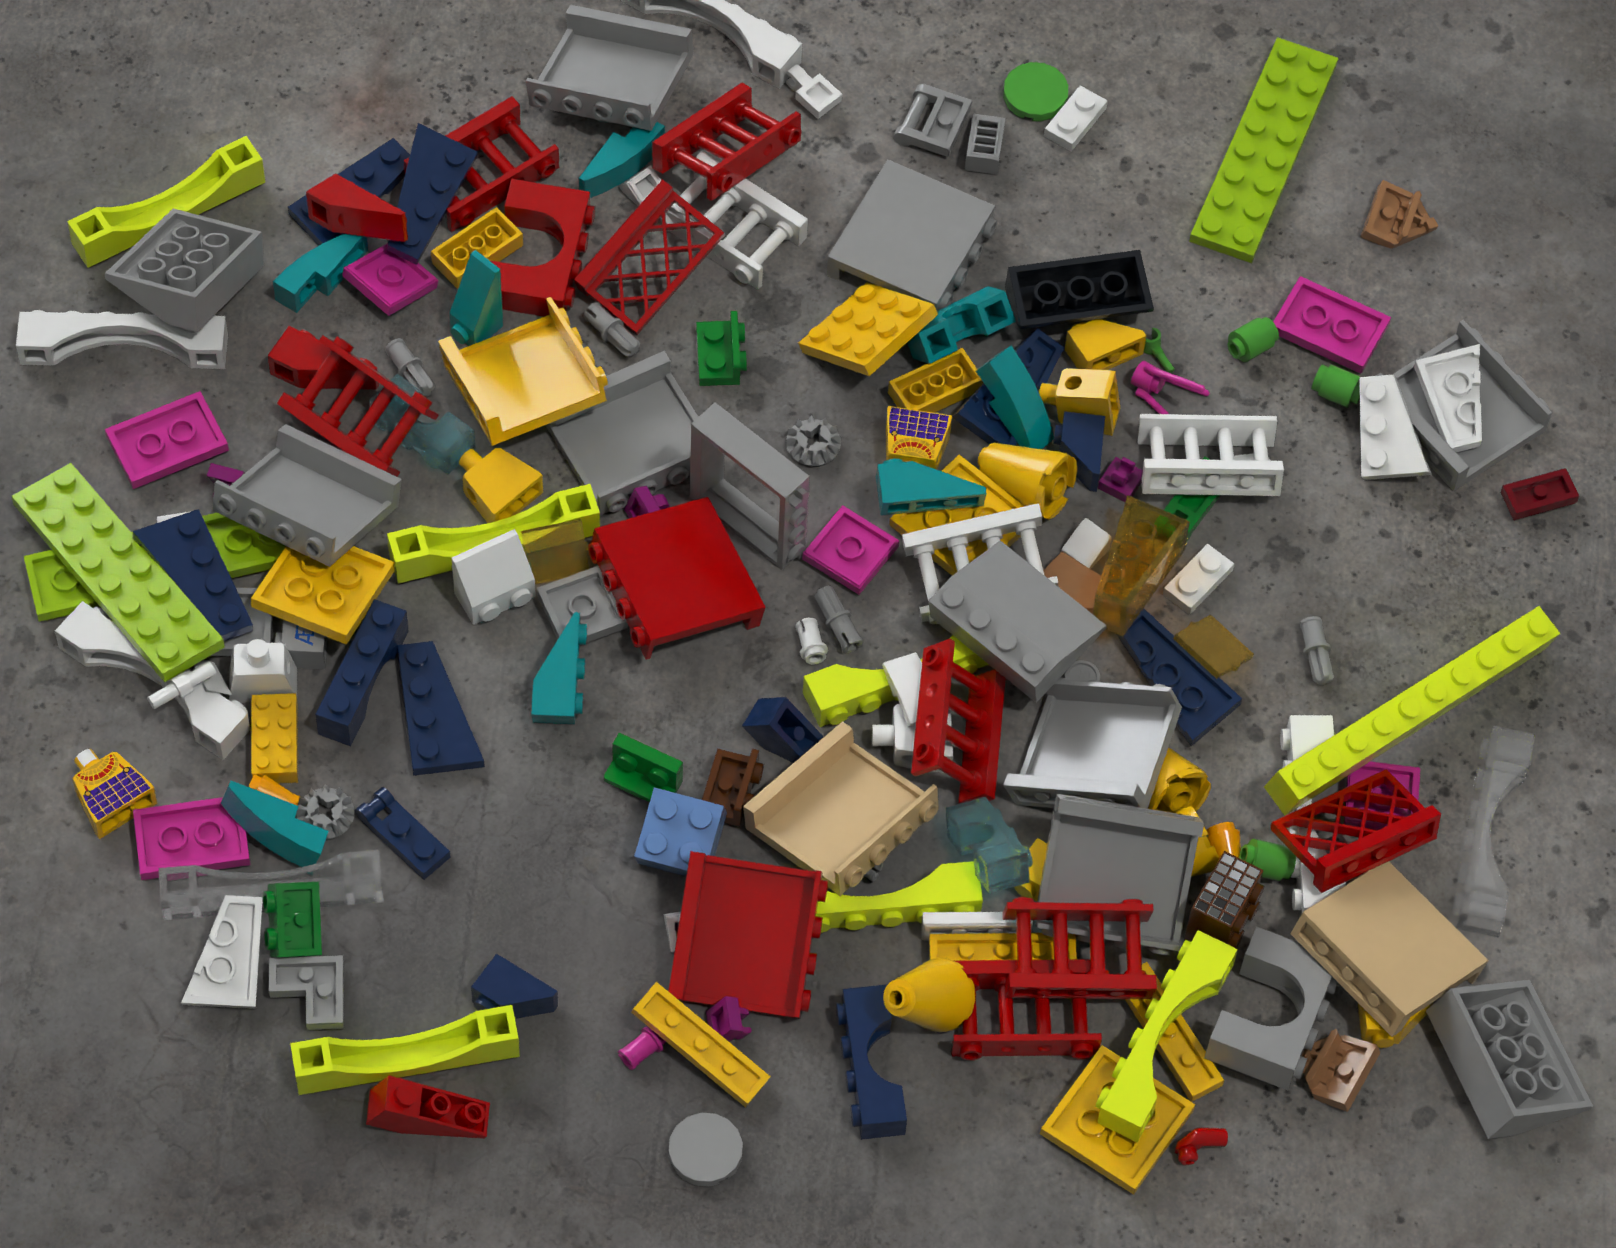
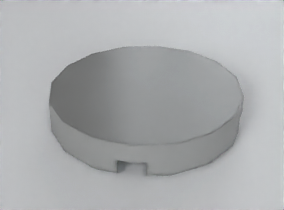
[668,1113,743,1187]

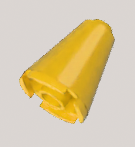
[977,443,1077,519]
[1148,747,1211,813]
[883,958,975,1032]

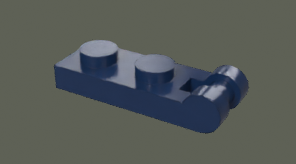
[355,787,451,880]

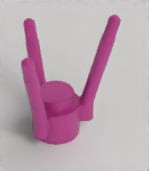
[1131,361,1210,414]

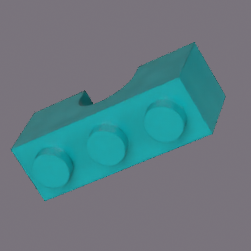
[907,286,1016,364]

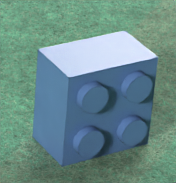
[634,787,727,876]

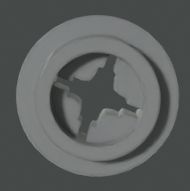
[786,415,841,466]
[296,784,355,839]

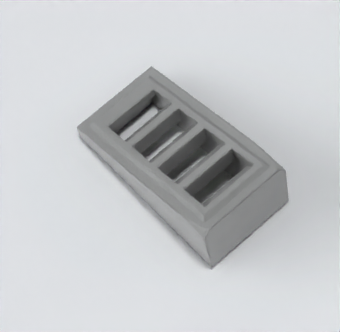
[965,114,1006,175]

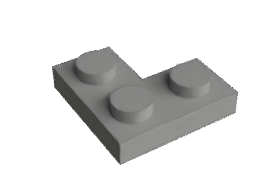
[269,955,344,1030]

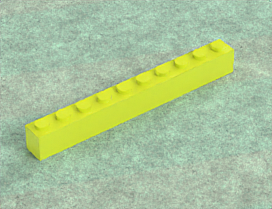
[1264,606,1560,816]

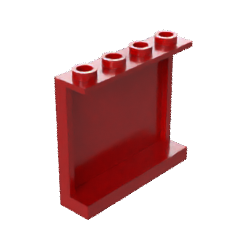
[588,497,766,659]
[668,851,828,1019]

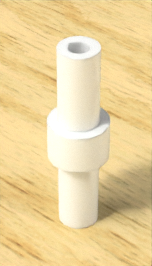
[147,662,216,709]

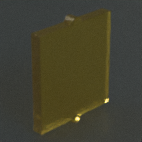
[521,519,589,584]
[1173,615,1254,679]

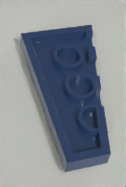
[387,123,478,265]
[288,138,410,246]
[952,328,1064,445]
[133,509,253,641]
[1116,607,1242,746]
[398,641,485,776]

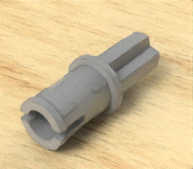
[583,302,640,357]
[385,338,435,397]
[815,585,864,653]
[1299,616,1334,685]

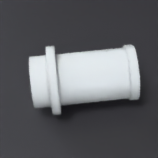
[795,617,828,665]

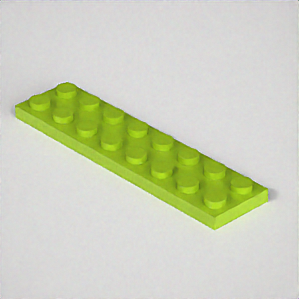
[1189,37,1338,263]
[12,463,225,682]
[24,513,286,622]

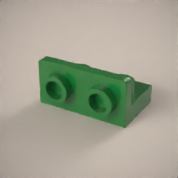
[696,311,747,386]
[604,733,683,803]
[262,882,322,957]

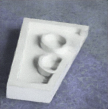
[1414,344,1482,453]
[1360,375,1432,480]
[181,895,263,1009]

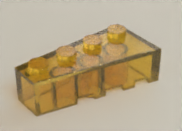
[1093,495,1190,637]

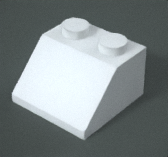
[451,529,536,625]

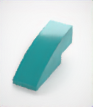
[579,122,665,198]
[273,234,368,313]
[976,346,1054,449]
[221,781,329,871]

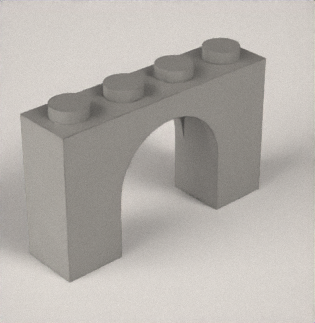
[1204,926,1338,1090]

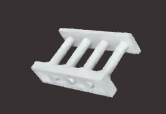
[656,151,808,290]
[1137,414,1284,496]
[902,503,1058,624]

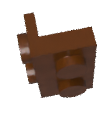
[702,748,764,827]

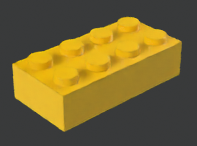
[431,207,523,290]
[888,348,984,413]
[251,693,298,783]

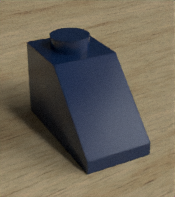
[1053,411,1105,492]
[742,697,824,763]
[471,954,558,1019]

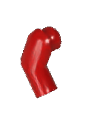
[1175,1128,1228,1165]

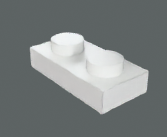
[1044,85,1108,152]
[1163,544,1234,615]

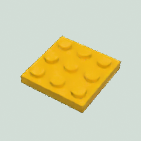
[798,282,938,376]
[889,454,1024,575]
[251,546,395,644]
[1040,1045,1195,1195]

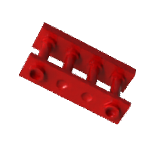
[652,83,802,201]
[404,96,559,232]
[277,335,439,477]
[911,639,1006,808]
[1003,897,1157,999]
[951,959,1102,1060]

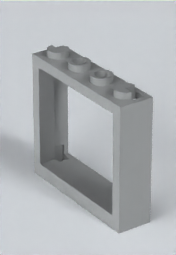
[690,402,809,570]

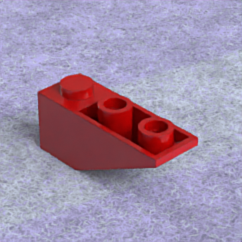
[306,173,408,242]
[268,326,379,390]
[366,1075,490,1139]

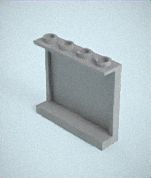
[526,5,694,131]
[827,159,997,311]
[1376,320,1552,491]
[545,351,698,516]
[212,424,402,567]
[1004,678,1182,809]
[1034,794,1204,955]

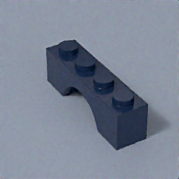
[315,599,409,746]
[836,984,907,1140]

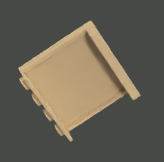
[743,721,939,896]
[1290,861,1489,1037]

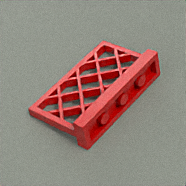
[574,179,725,335]
[1271,769,1441,893]

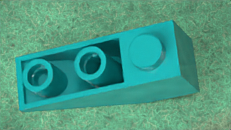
[531,612,587,724]

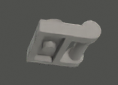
[893,84,972,157]

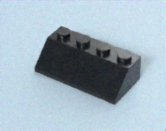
[1005,250,1154,329]

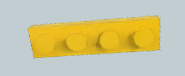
[929,933,1077,961]
[1125,962,1224,1102]
[631,982,771,1108]

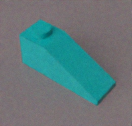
[449,250,503,346]
[875,459,986,515]

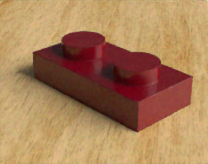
[1500,468,1579,520]

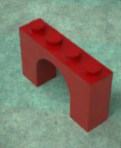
[490,179,596,317]

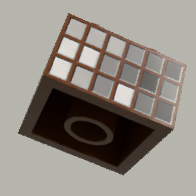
[1184,851,1265,948]

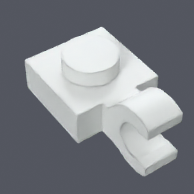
[786,64,842,119]

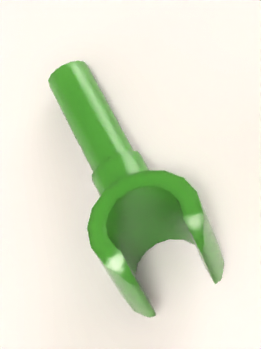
[1144,328,1175,373]

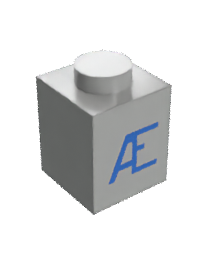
[275,620,328,669]

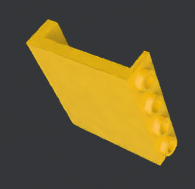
[438,297,608,446]

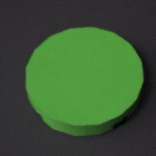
[1003,62,1069,121]

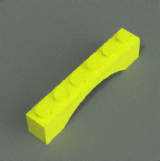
[67,136,265,268]
[387,484,600,584]
[803,635,989,727]
[816,861,983,933]
[1095,930,1238,1143]
[290,1005,520,1095]

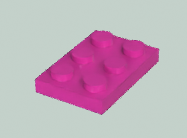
[1273,276,1391,374]
[105,391,229,489]
[133,797,250,880]

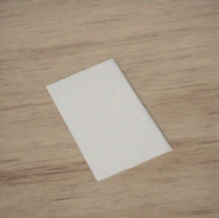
[194,660,232,695]

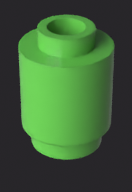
[1227,317,1279,362]
[1311,364,1361,408]
[1239,839,1296,881]

